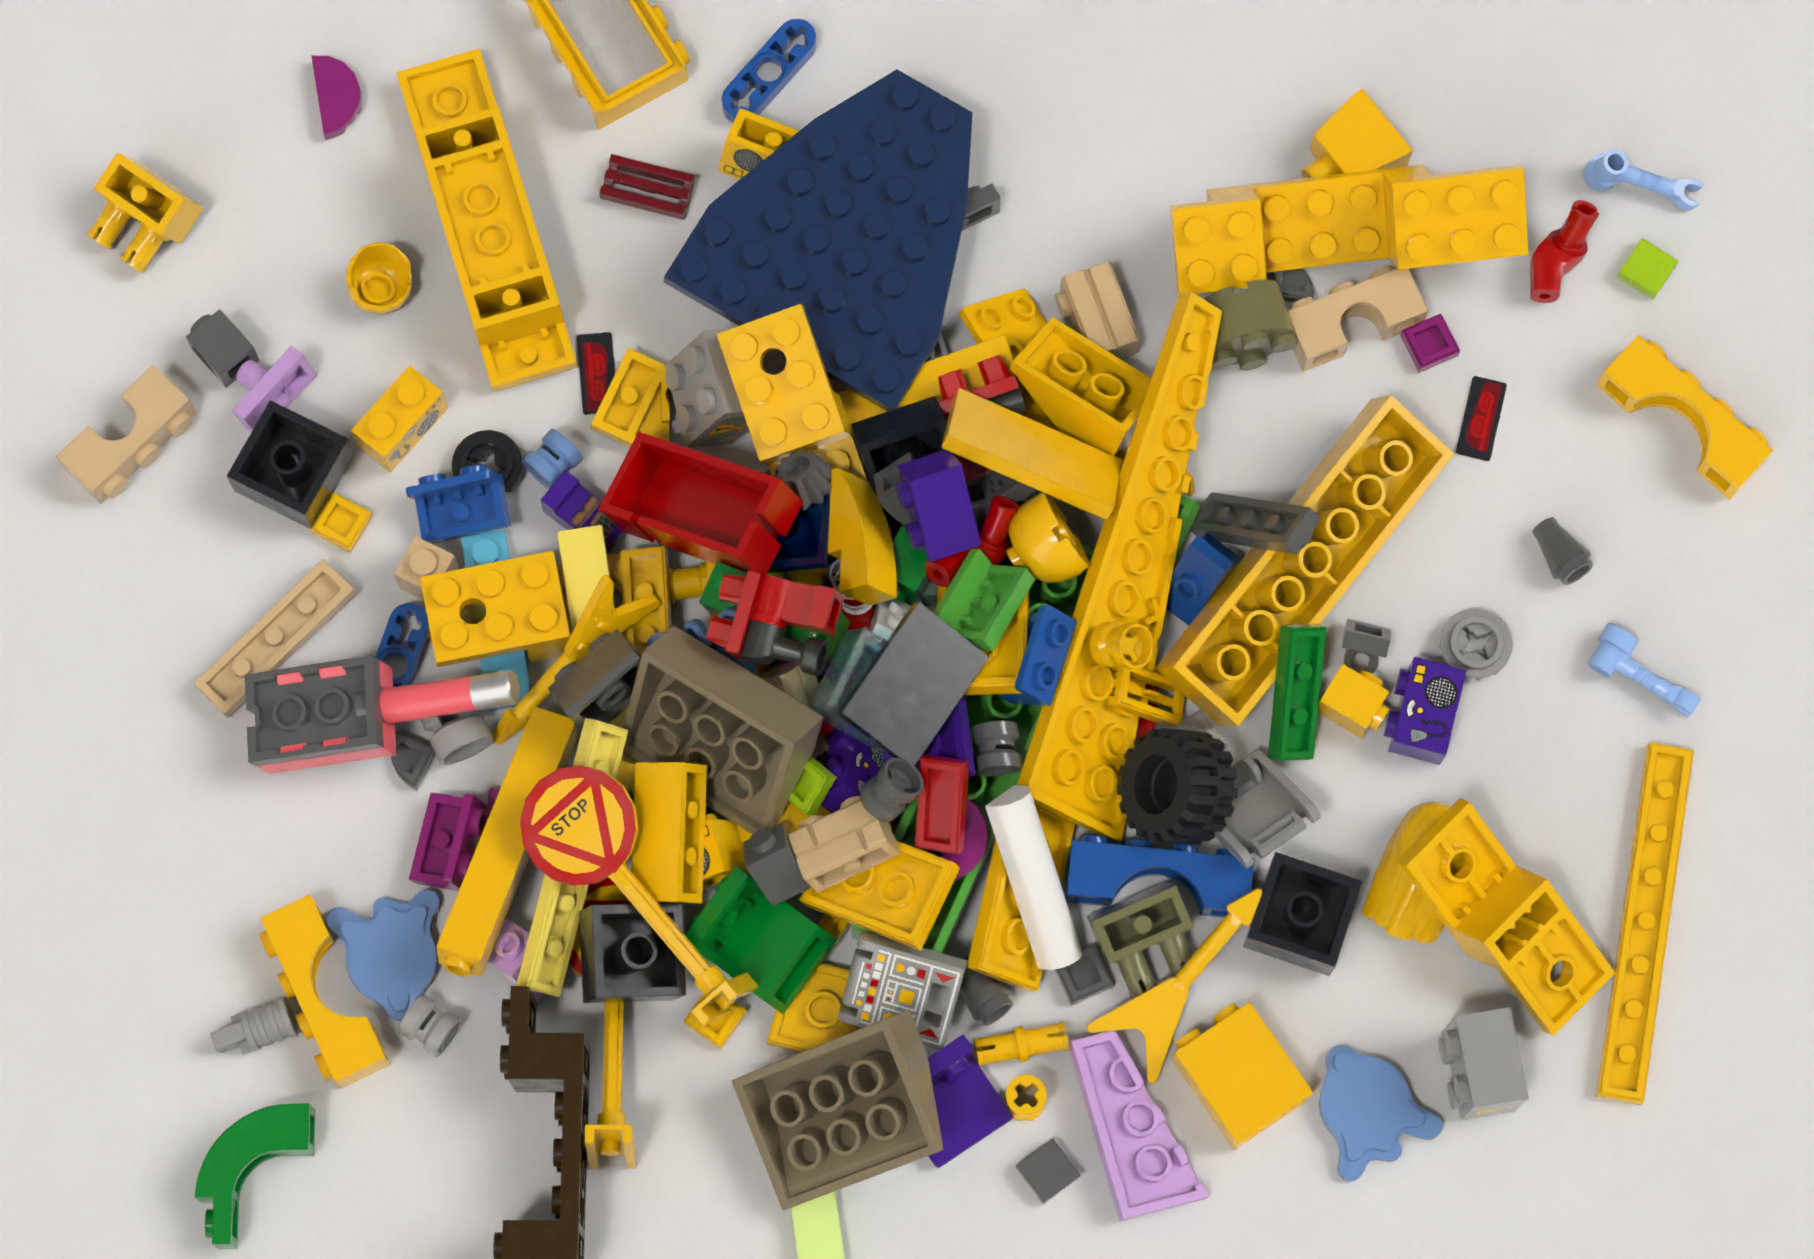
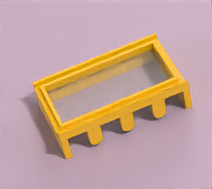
[524,0,691,130]

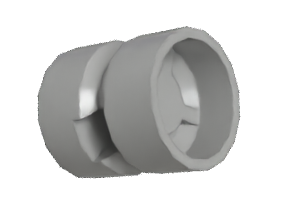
[420,711,493,765]

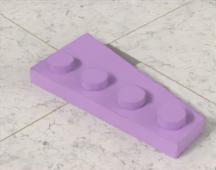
[1069,1031,1210,1222]

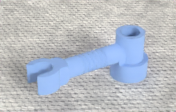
[1583,150,1704,211]
[1588,623,1701,717]

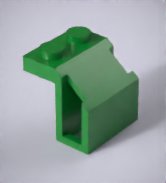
[685,865,837,1014]

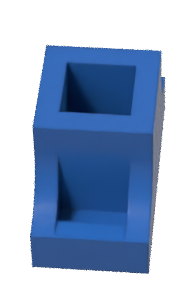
[1166,532,1242,626]

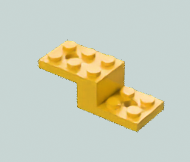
[716,304,871,550]
[420,551,625,667]
[1397,798,1615,1036]

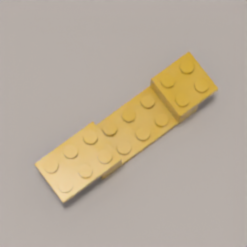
[396,48,578,392]
[1170,164,1529,294]

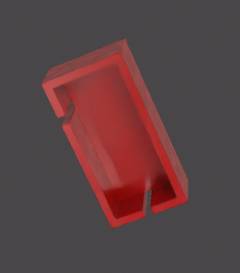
[598,431,803,575]

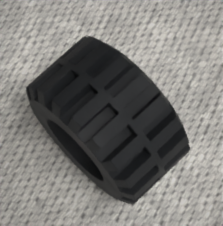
[1117,728,1238,845]

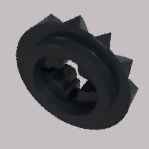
[452,430,523,492]

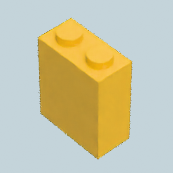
[1171,1002,1314,1151]

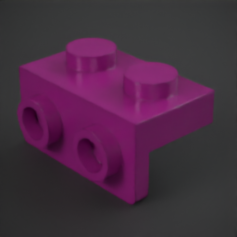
[409,792,488,891]

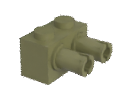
[1086,880,1194,998]

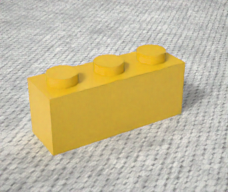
[630,762,707,904]

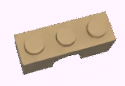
[1288,266,1428,372]
[56,365,196,504]

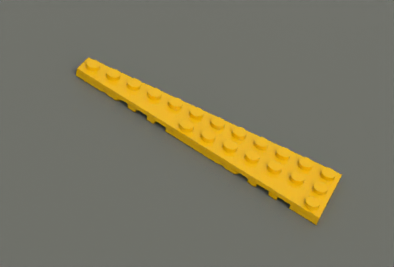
[1017,292,1222,842]

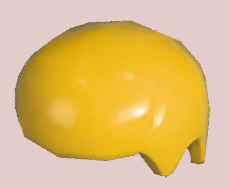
[346,242,412,315]

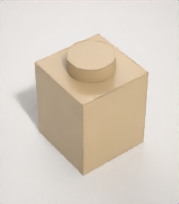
[394,536,460,600]

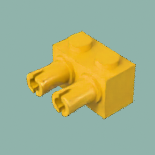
[87,152,204,273]

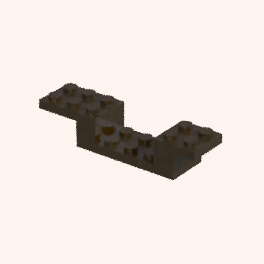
[493,986,590,1259]

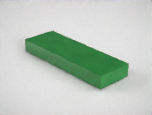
[1268,624,1327,761]

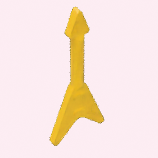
[492,575,661,745]
[1087,888,1262,1084]

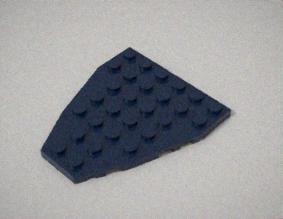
[664,69,973,412]

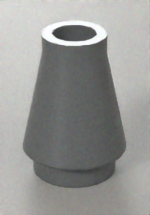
[1532,517,1593,585]
[960,956,1013,1026]

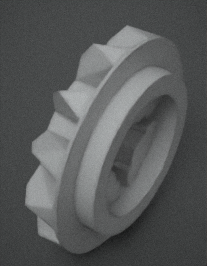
[1439,609,1512,681]

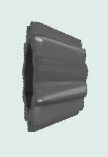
[775,450,832,510]

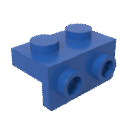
[406,465,511,544]
[1001,605,1077,706]

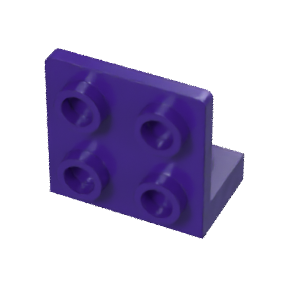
[928,1034,1012,1168]

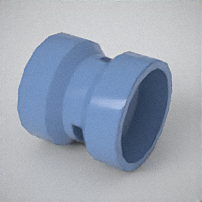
[521,428,584,489]

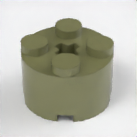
[1204,280,1297,371]

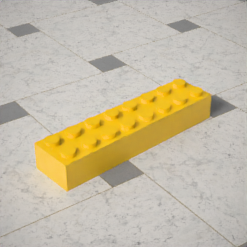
[1155,395,1454,727]

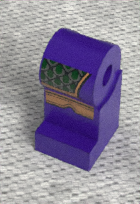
[540,469,624,553]

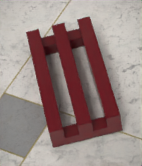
[599,154,695,220]

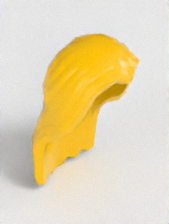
[1361,801,1463,943]

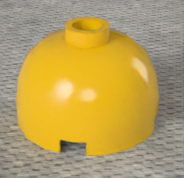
[1006,492,1090,584]

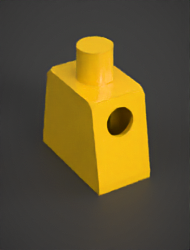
[1301,88,1413,178]

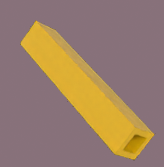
[436,706,577,977]

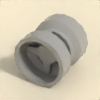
[398,994,462,1058]

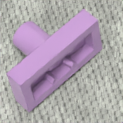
[232,346,317,433]

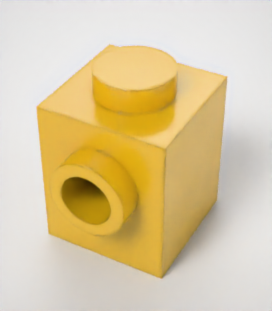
[1318,664,1390,739]

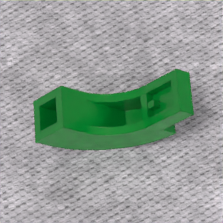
[195,1103,316,1249]

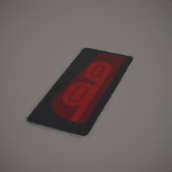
[577,332,615,415]
[1456,376,1507,461]

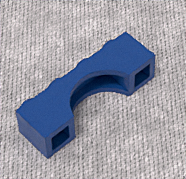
[1065,835,1254,918]

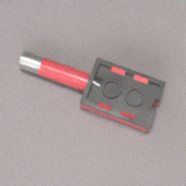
[245,655,520,774]

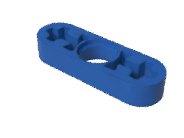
[721,19,816,123]
[376,603,430,725]

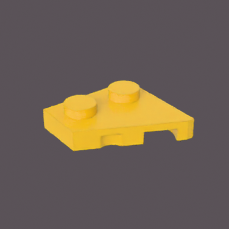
[590,347,670,447]

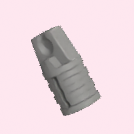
[210,997,298,1055]

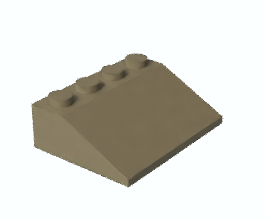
[623,625,824,835]
[731,1009,944,1210]

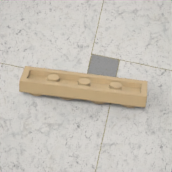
[193,559,356,718]

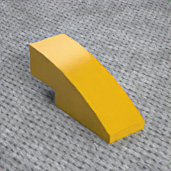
[828,468,897,606]

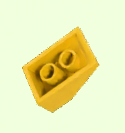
[1010,317,1151,457]

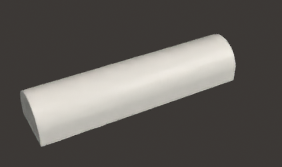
[985,785,1083,970]

